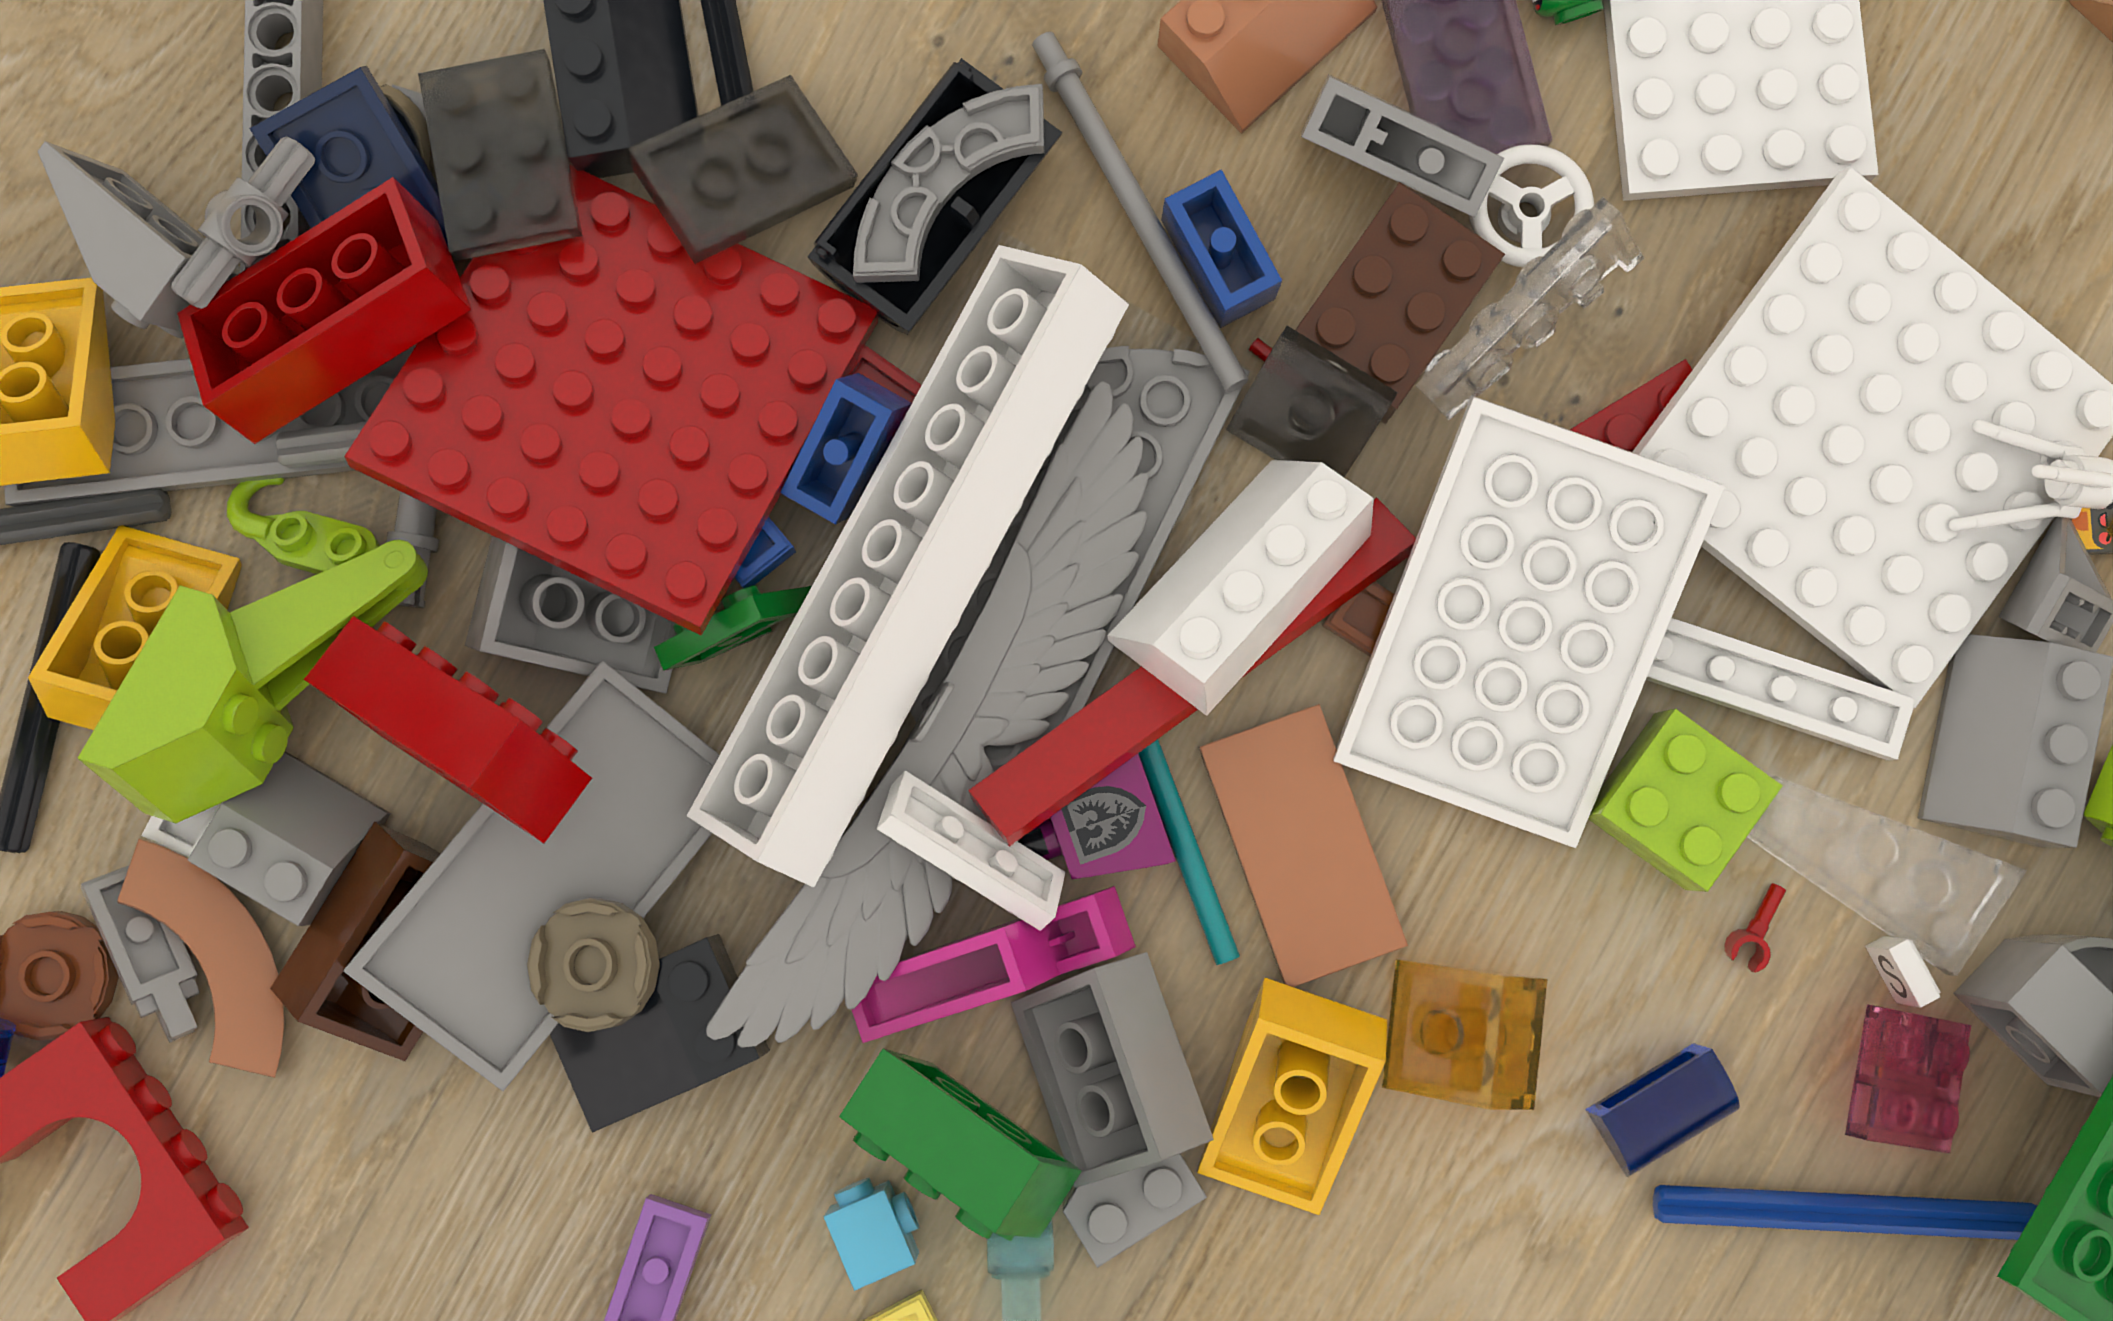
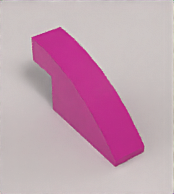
[851,886,1136,1043]

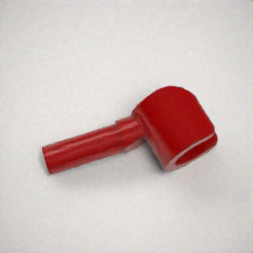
[1724,883,1786,973]

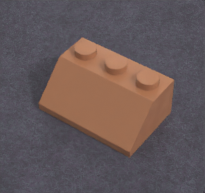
[1157,0,1377,134]

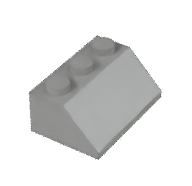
[1917,634,2113,848]
[1011,952,1214,1188]

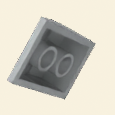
[38,141,240,338]
[465,536,676,694]

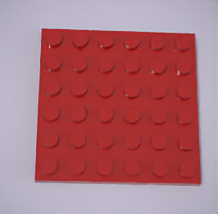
[344,156,879,636]

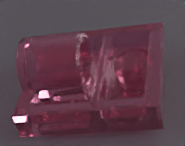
[1845,1004,1971,1153]

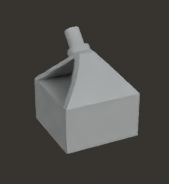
[1953,934,2113,1097]

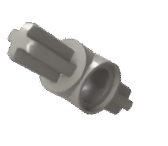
[171,136,315,309]

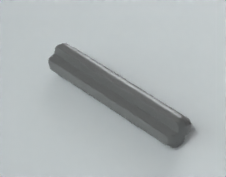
[0,489,172,545]

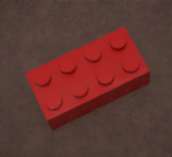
[177,177,471,444]
[303,616,592,844]

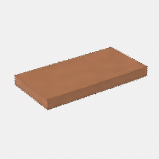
[1199,704,1408,987]

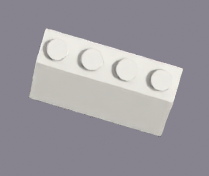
[1107,460,1374,716]

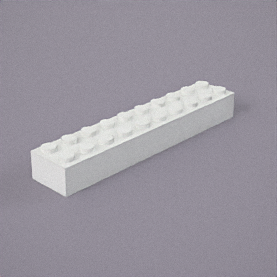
[687,245,1129,887]

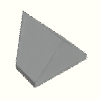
[1999,517,2113,653]

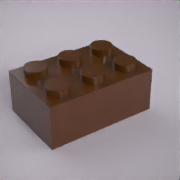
[1283,182,1505,424]

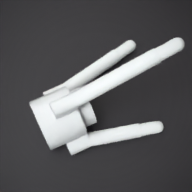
[1949,420,2113,531]

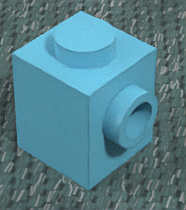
[823,1178,919,1291]

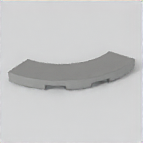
[853,84,1044,283]

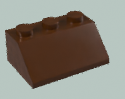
[270,822,440,1061]

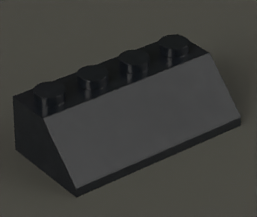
[543,0,706,178]

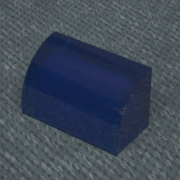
[1585,1043,1740,1177]

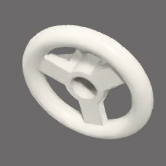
[1469,144,1594,268]

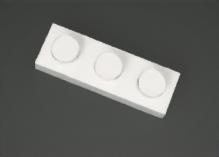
[877,770,1065,931]

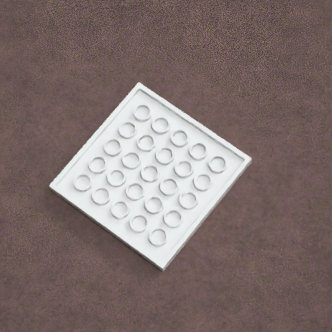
[1632,167,2113,708]

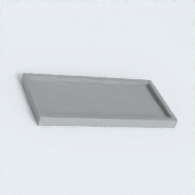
[343,661,719,1091]

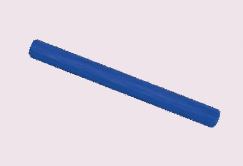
[1653,1185,2038,1240]

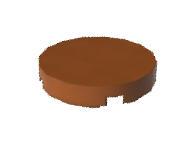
[0,911,119,1041]

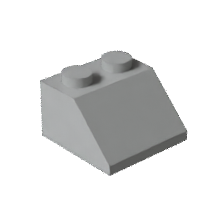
[187,751,391,926]

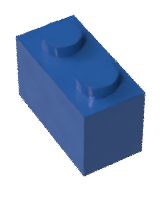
[1161,170,1282,328]
[780,373,912,525]

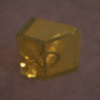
[1382,959,1548,1110]

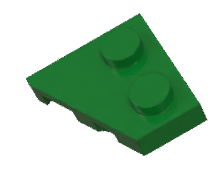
[654,585,812,671]

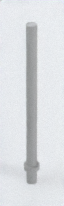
[1032,32,1249,393]

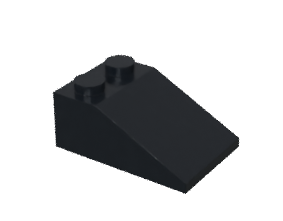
[550,934,770,1133]

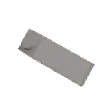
[1301,74,1504,218]

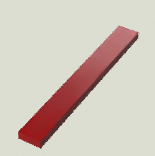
[968,497,1416,847]

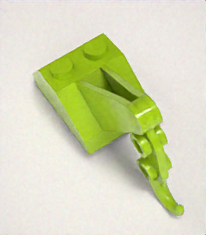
[77,478,428,824]

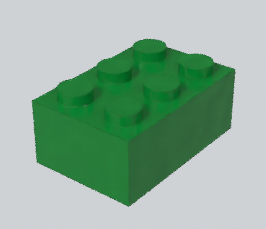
[839,1048,1082,1241]

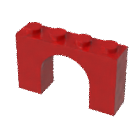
[0,1017,249,1321]

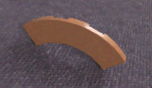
[117,839,284,1078]

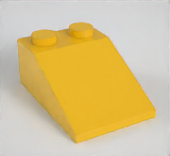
[0,277,115,486]
[28,525,242,730]
[1197,977,1387,1215]

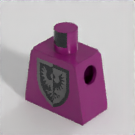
[1018,754,1176,880]

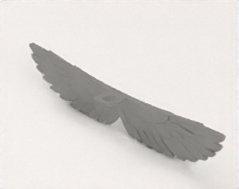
[706,381,1148,1048]

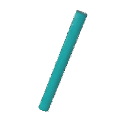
[1138,739,1240,965]

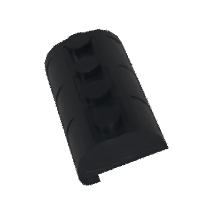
[808,58,1062,335]

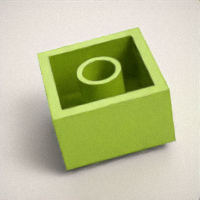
[1588,708,1783,892]

